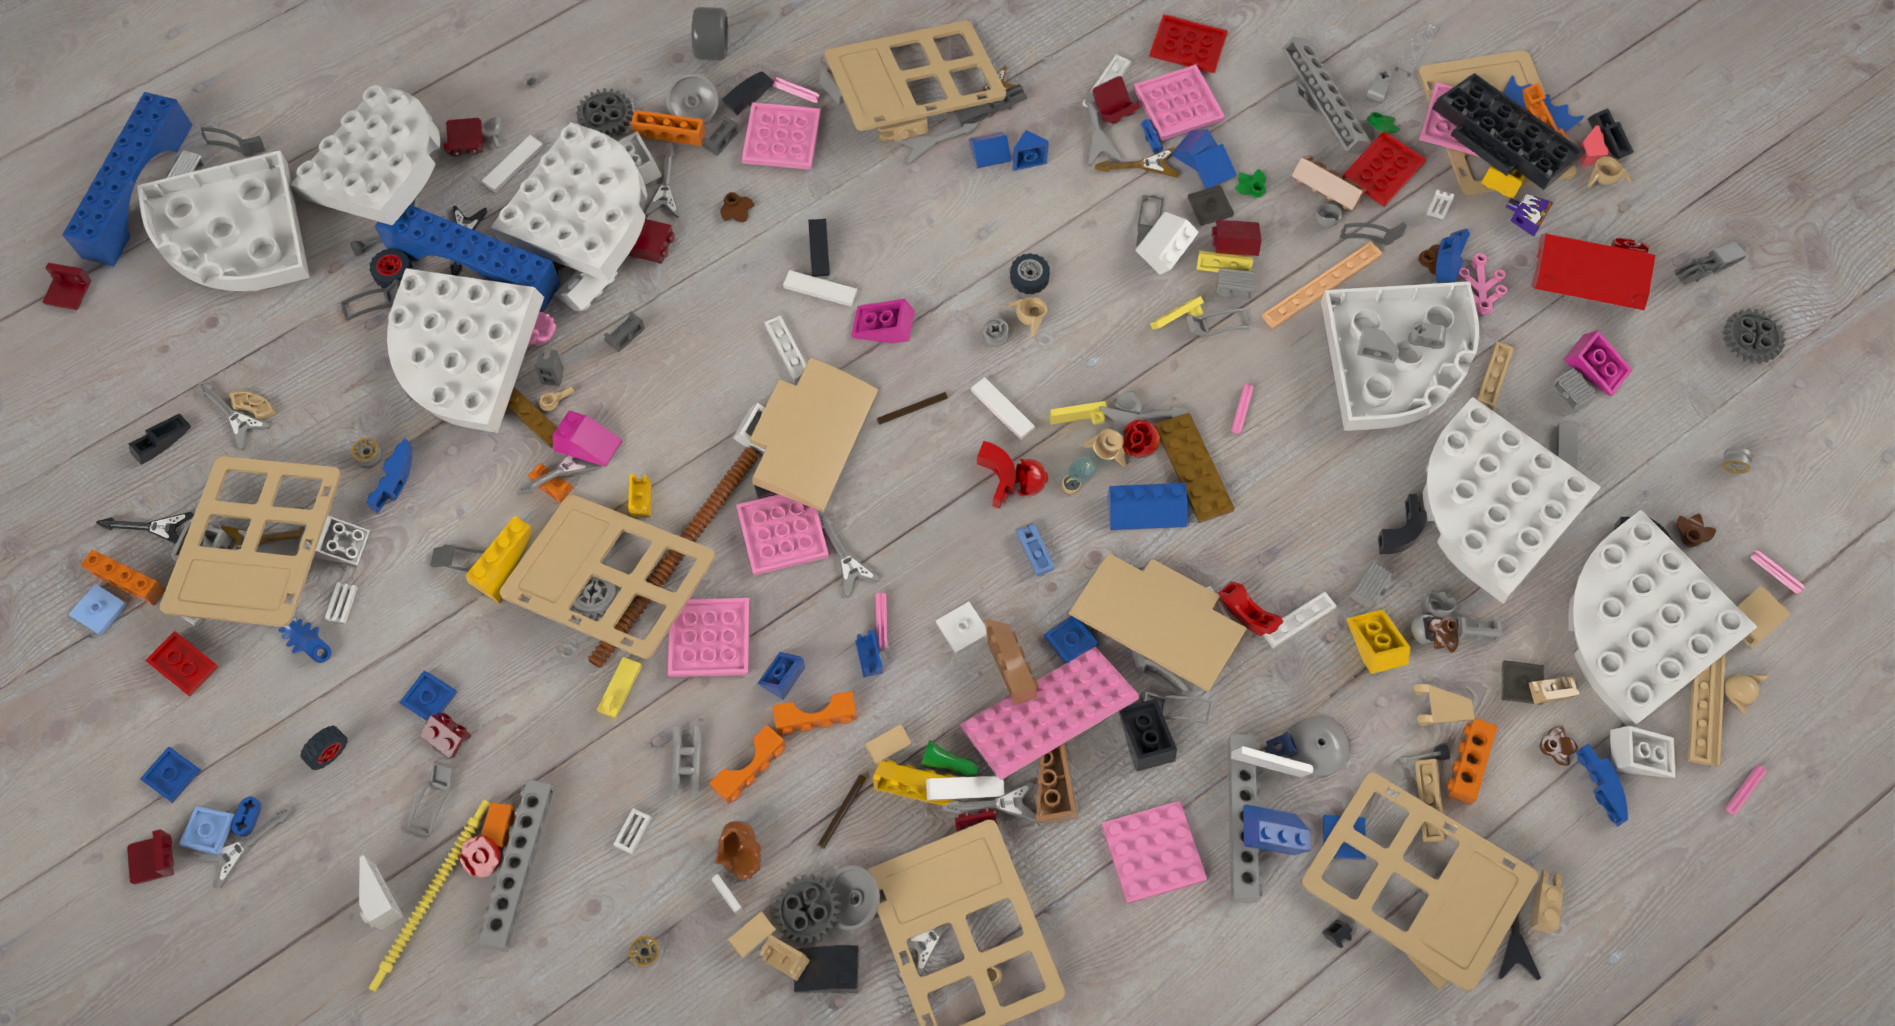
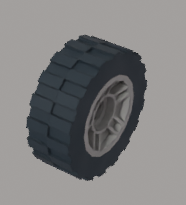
[1010,253,1050,295]

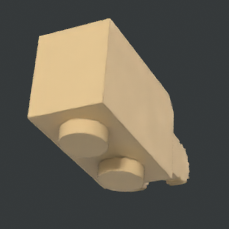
[878,117,928,142]
[1530,869,1564,934]

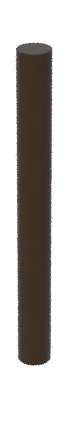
[876,392,948,425]
[817,774,866,849]

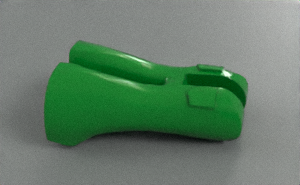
[921,740,978,777]

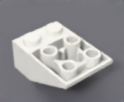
[296,516,370,566]

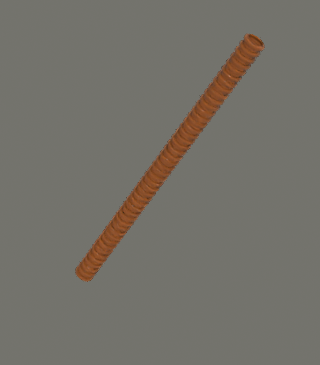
[588,447,759,668]

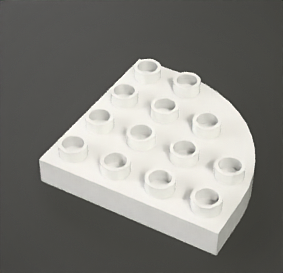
[290,85,440,225]
[490,122,647,282]
[137,151,310,291]
[387,268,544,433]
[1321,282,1479,431]
[1423,397,1601,604]
[1568,510,1757,727]

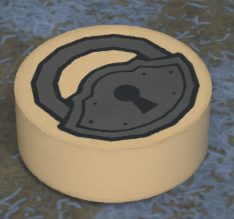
[1062,474,1081,494]

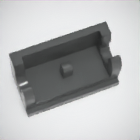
[702,117,739,156]
[604,311,645,352]
[534,350,564,386]

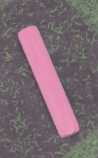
[773,77,820,103]
[1231,383,1254,434]
[1751,550,1805,594]
[876,593,887,649]
[1725,765,1767,815]

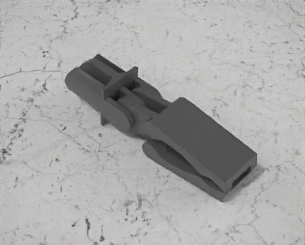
[954,84,1027,127]
[1674,242,1747,285]

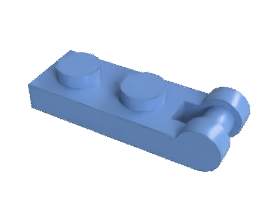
[1015,523,1055,577]

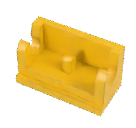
[628,474,652,518]

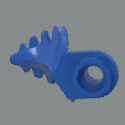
[279,616,331,663]

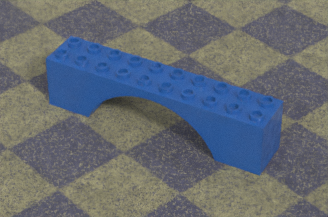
[62,92,192,267]
[375,205,561,312]

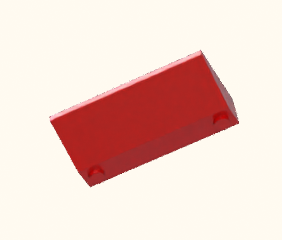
[1531,233,1656,311]

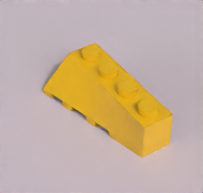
[466,516,532,604]
[873,760,956,806]

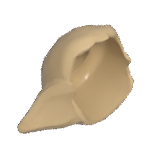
[1587,156,1631,188]
[1008,297,1048,336]
[1083,428,1126,467]
[1724,674,1768,714]

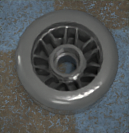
[691,7,728,60]

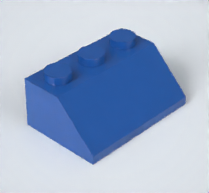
[1243,804,1311,855]

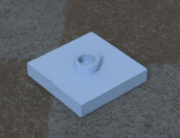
[68,583,127,636]
[179,806,235,855]

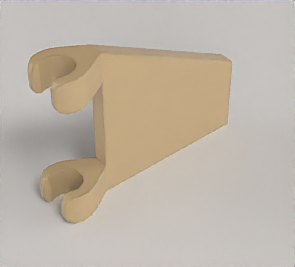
[1414,684,1475,726]

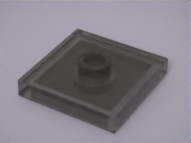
[1187,185,1234,226]
[1502,660,1544,705]

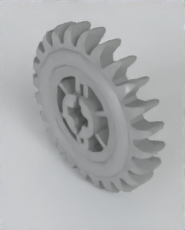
[570,577,621,622]

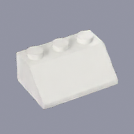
[1135,212,1199,275]
[553,270,618,311]

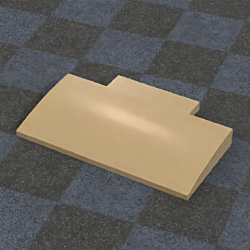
[750,357,878,512]
[1069,553,1247,692]

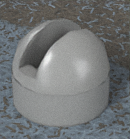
[524,73,539,88]

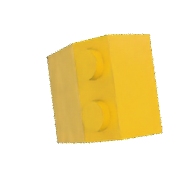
[1481,165,1525,198]
[1347,609,1410,674]

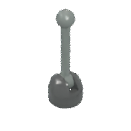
[350,237,381,256]

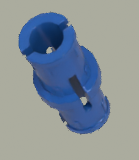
[1140,119,1163,154]

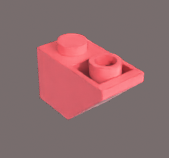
[1580,126,1608,166]

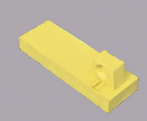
[1196,250,1253,272]
[1149,296,1204,329]
[1049,401,1107,424]
[597,657,642,719]

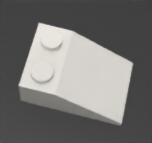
[617,131,662,185]
[733,403,766,455]
[1610,726,1676,778]
[359,855,404,931]

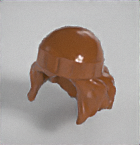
[714,821,761,881]

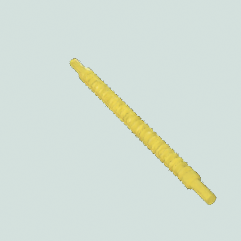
[368,799,490,992]

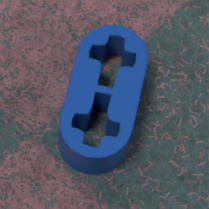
[231,796,262,837]

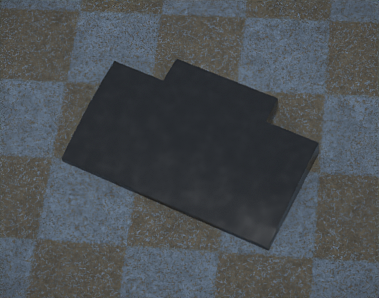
[1432,73,1586,190]

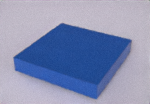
[1191,144,1237,190]
[1044,616,1099,664]
[399,670,457,721]
[140,746,201,803]
[1323,815,1366,860]

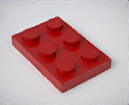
[145,631,219,697]

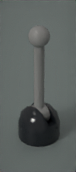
[1399,743,1450,764]

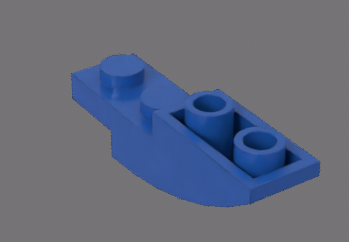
[1436,228,1470,284]
[366,438,412,513]
[1576,743,1628,827]

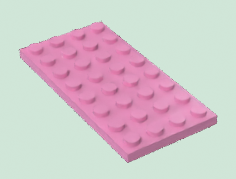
[960,647,1139,780]

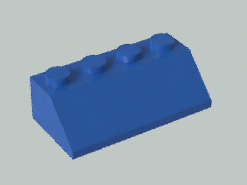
[1107,483,1188,530]

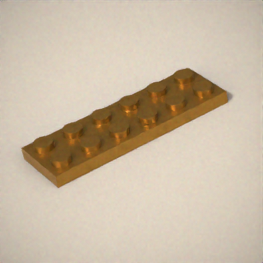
[1155,412,1235,523]

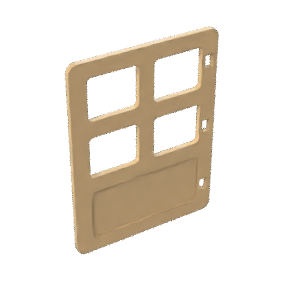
[825,20,1006,131]
[1418,50,1577,195]
[160,456,341,627]
[500,495,715,659]
[1302,773,1538,991]
[868,820,1065,1026]

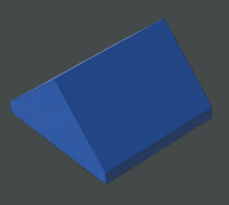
[1171,129,1218,171]
[1012,130,1049,171]
[969,132,1011,168]
[757,652,805,700]

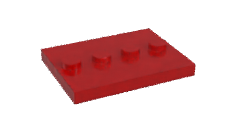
[1149,14,1228,74]
[1342,132,1427,207]

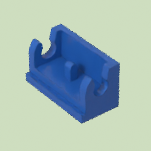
[855,630,883,678]

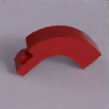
[977,440,1016,509]
[1218,581,1284,637]

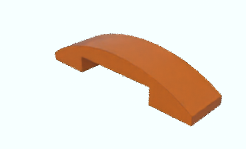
[1522,83,1567,139]

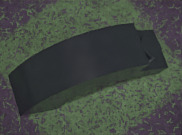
[1378,494,1427,554]

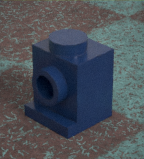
[1264,732,1299,758]

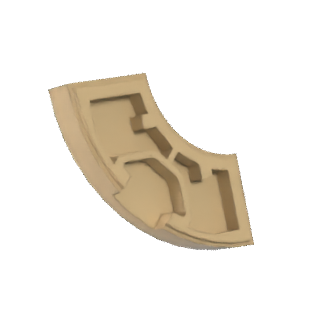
[229,391,276,421]

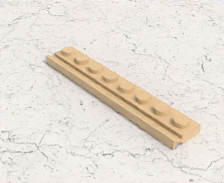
[1687,654,1725,768]

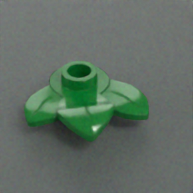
[1367,112,1400,133]
[1235,169,1266,198]

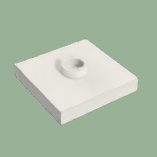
[936,602,987,654]

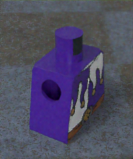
[1506,194,1553,237]

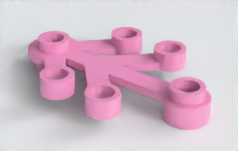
[1457,253,1507,316]

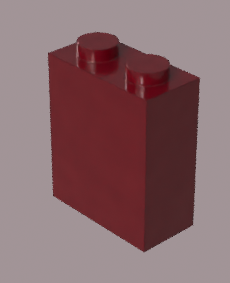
[628,219,675,264]
[1211,220,1262,256]

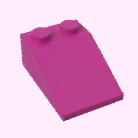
[851,299,915,343]
[1564,331,1632,396]
[552,410,622,467]

